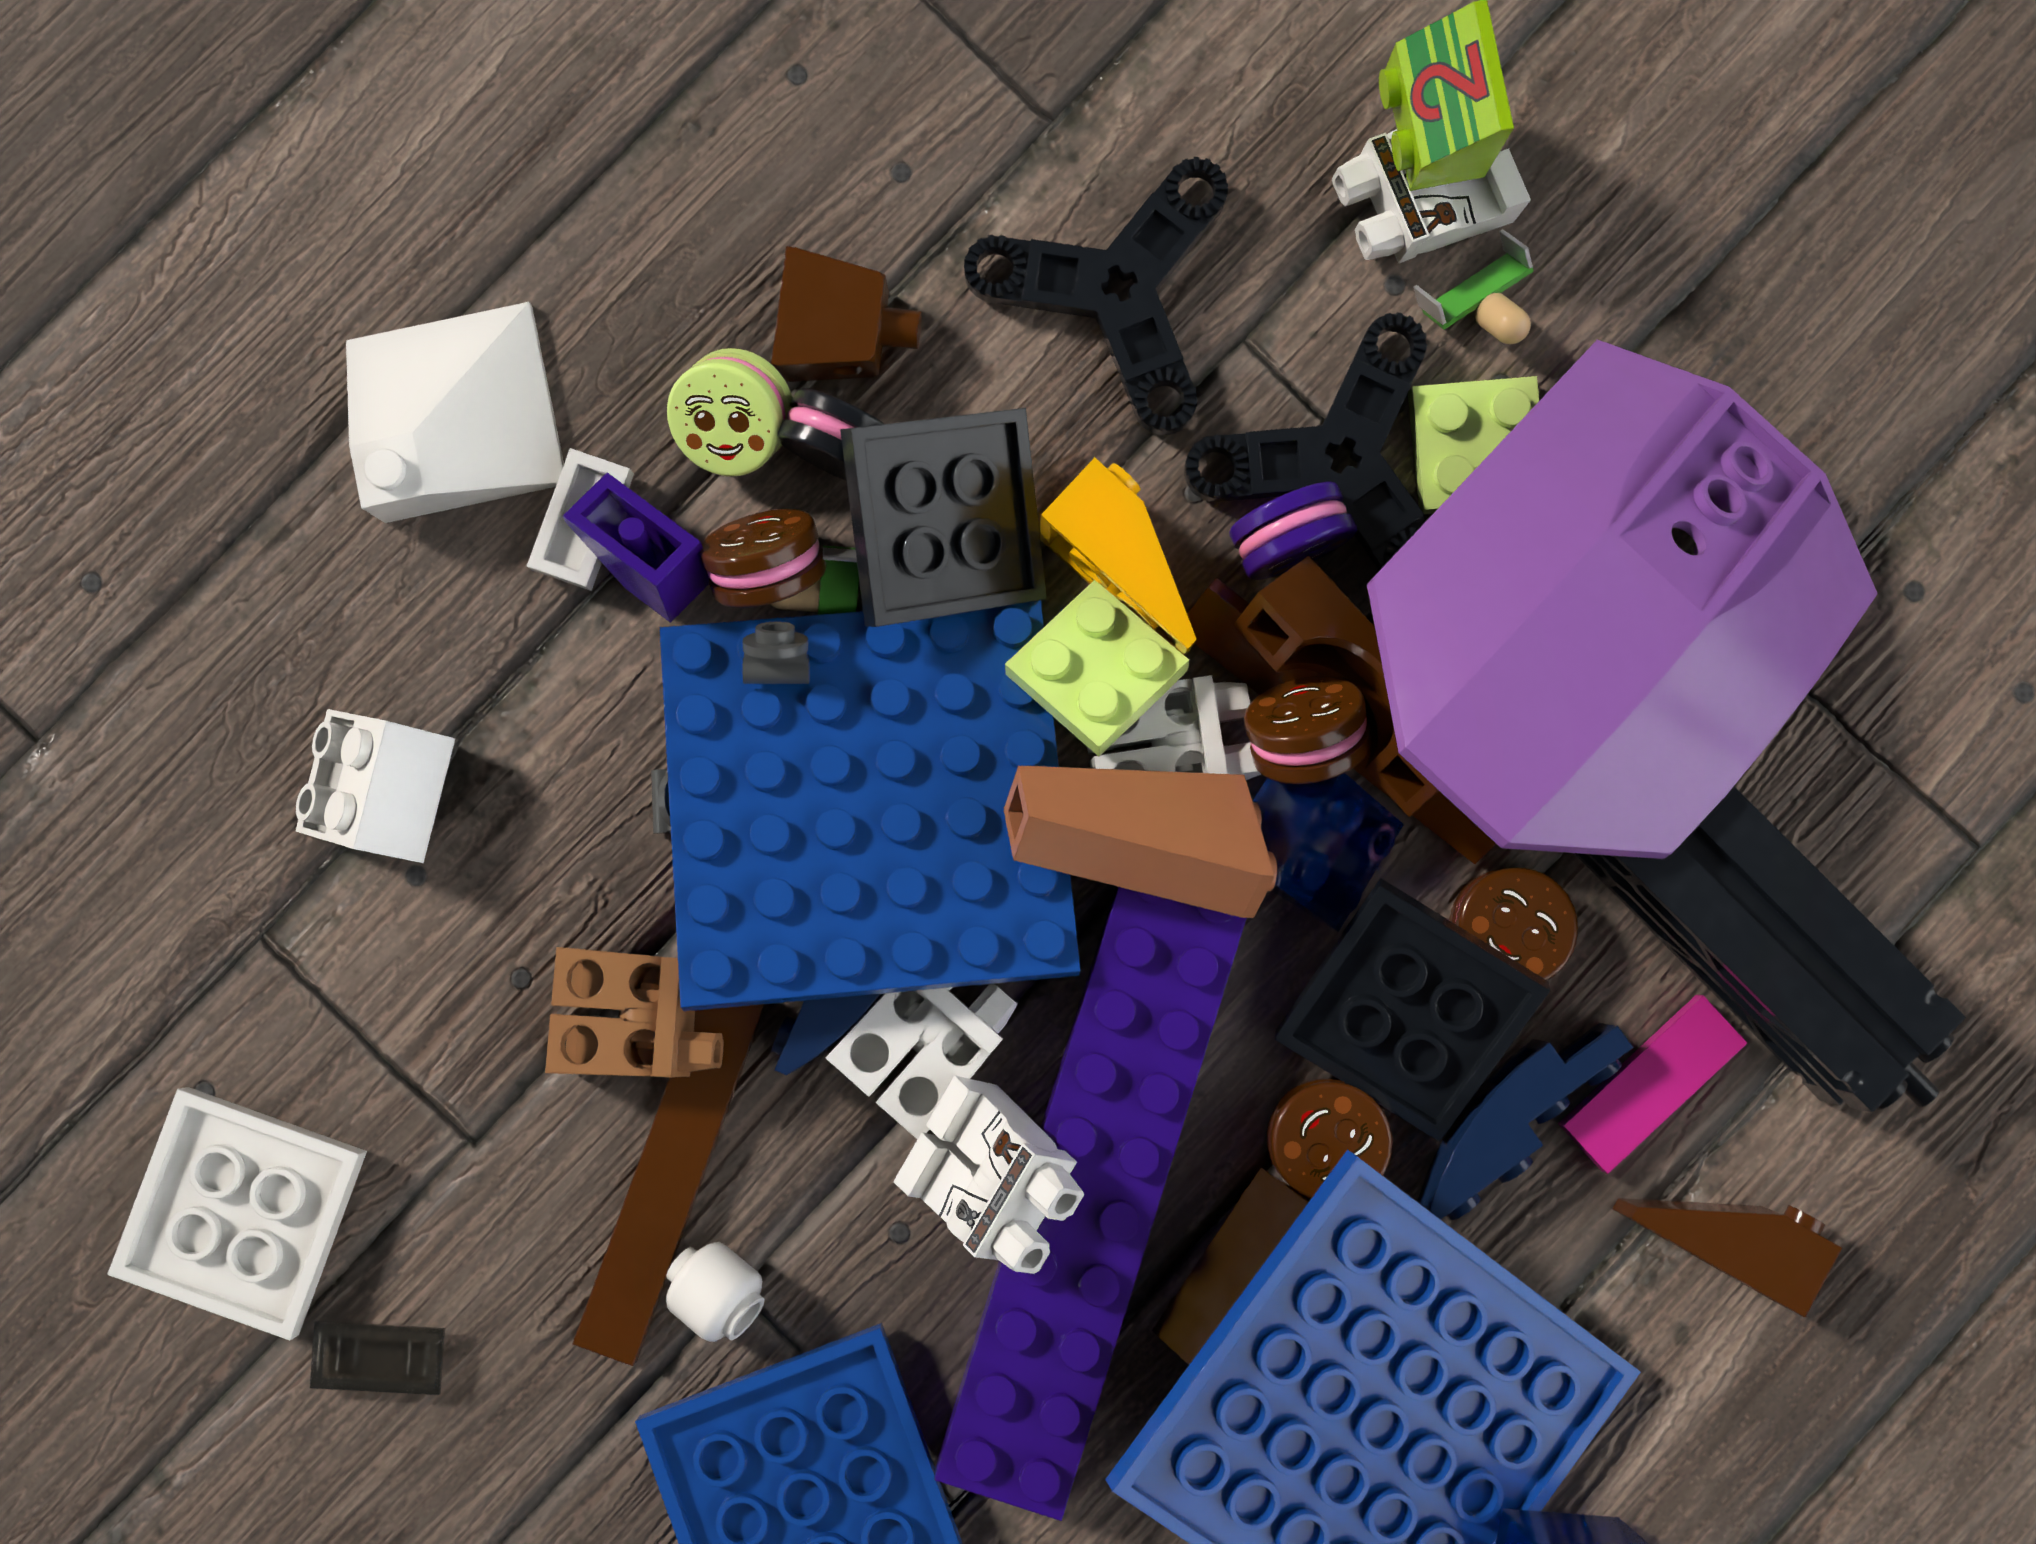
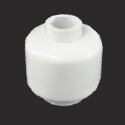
[666,1242,765,1342]

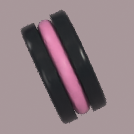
[778,388,885,481]

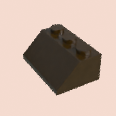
[1152,1168,1311,1365]

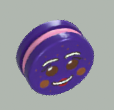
[1229,481,1357,580]

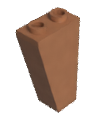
[1004,765,1277,918]

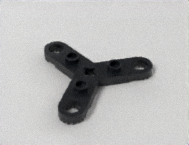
[964,157,1228,435]
[1184,312,1428,571]

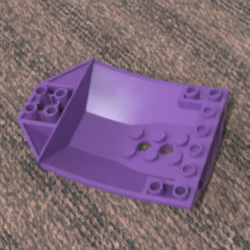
[1367,339,1878,859]

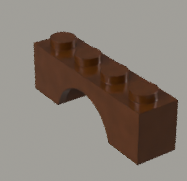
[1233,556,1439,817]

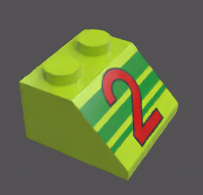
[1379,0,1514,191]

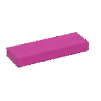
[1558,995,1747,1174]

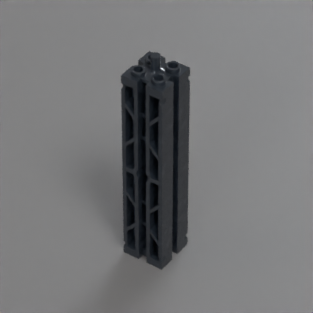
[1574,786,1966,1113]

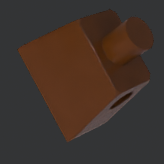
[771,246,922,382]

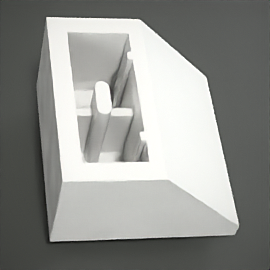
[296,709,456,863]

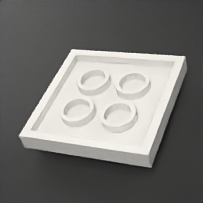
[107,1087,367,1341]

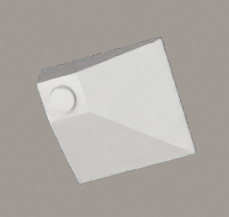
[346,302,564,523]

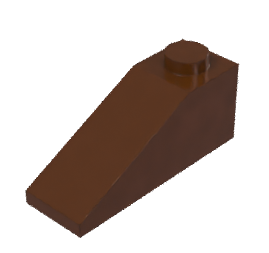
[1612,1198,1842,1317]

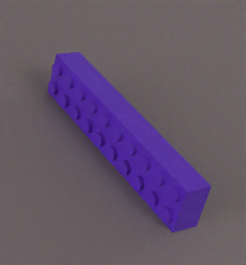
[934,886,1247,1521]

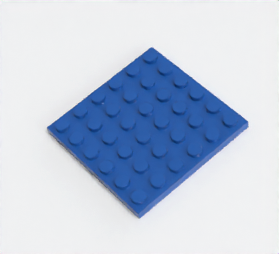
[659,599,1081,1011]
[1105,1149,1641,1544]

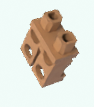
[545,947,724,1078]

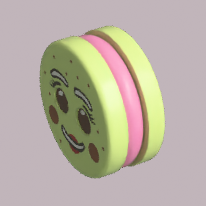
[667,348,793,476]

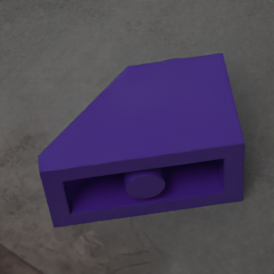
[563,472,709,623]

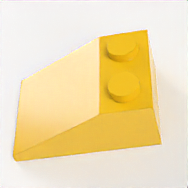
[1040,457,1197,656]

